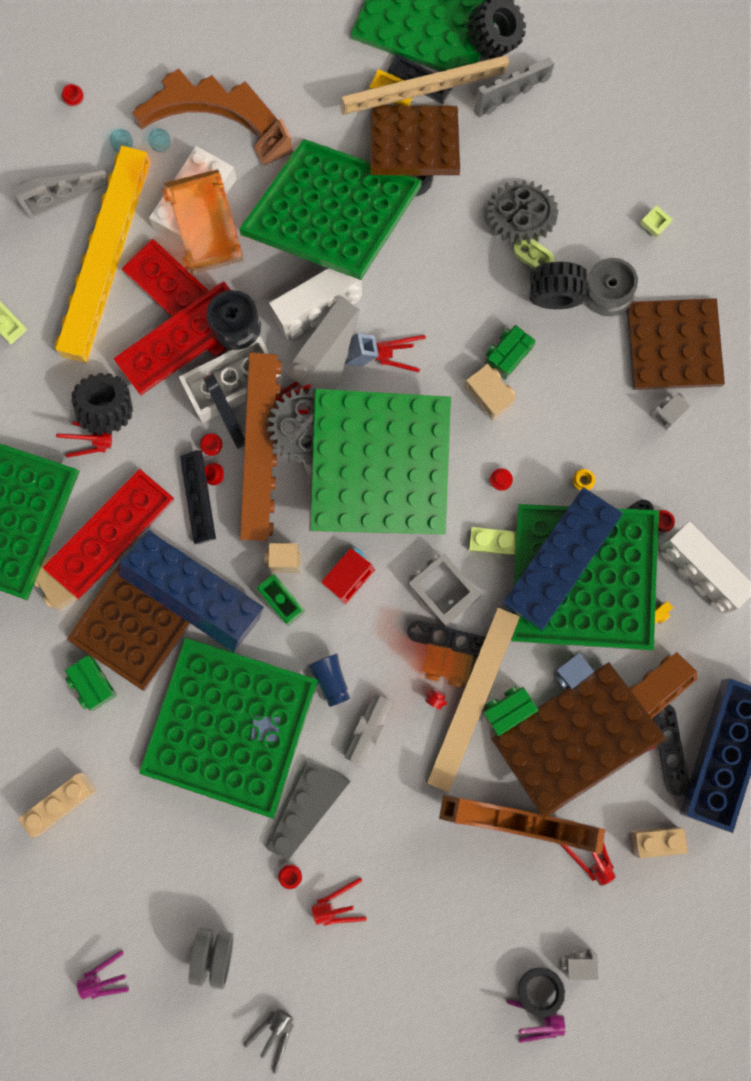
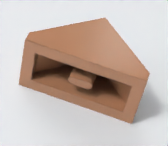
[253,119,293,165]

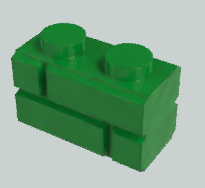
[485,325,536,380]
[256,574,306,626]
[65,655,117,711]
[482,685,538,736]

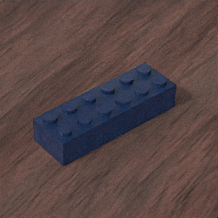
[503,487,623,632]
[119,531,264,652]
[679,678,751,833]

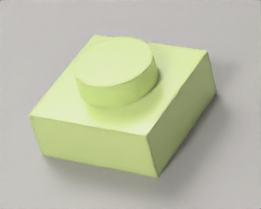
[640,205,673,238]

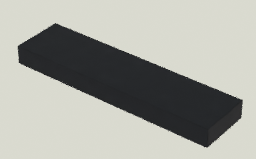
[180,450,216,545]

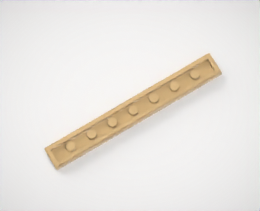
[340,55,509,115]
[427,608,520,792]

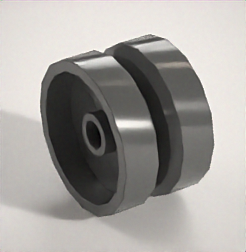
[586,258,638,317]
[188,928,234,990]

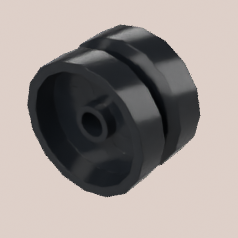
[206,290,262,350]

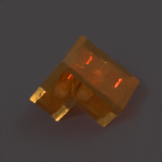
[420,643,473,688]

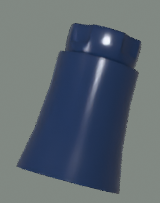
[307,653,350,707]

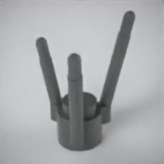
[244,1008,294,1074]

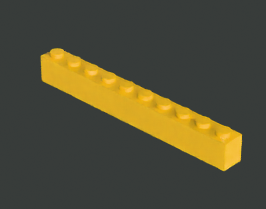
[55,145,151,363]

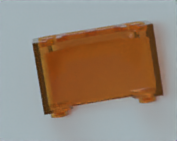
[162,169,244,275]

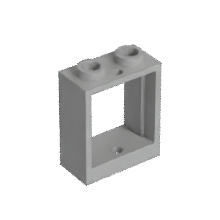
[408,553,481,627]

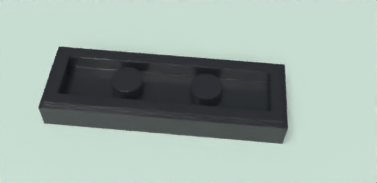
[387,54,453,105]

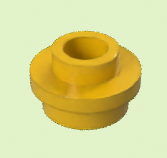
[572,469,596,491]

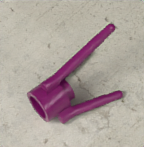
[77,951,129,1000]
[506,999,565,1043]

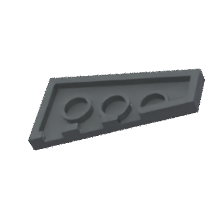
[474,57,554,117]
[267,761,351,860]

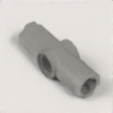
[345,693,393,767]

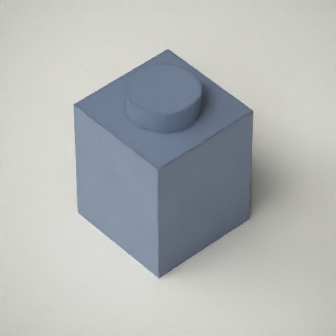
[345,333,379,367]
[554,653,594,689]
[251,716,280,741]

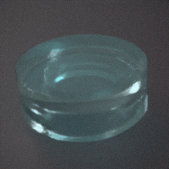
[148,128,171,152]
[110,129,133,152]

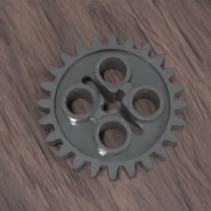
[486,180,558,245]
[266,388,313,465]

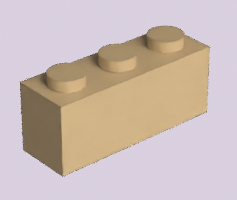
[18,773,98,838]

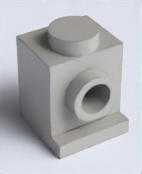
[650,393,690,430]
[560,950,599,980]

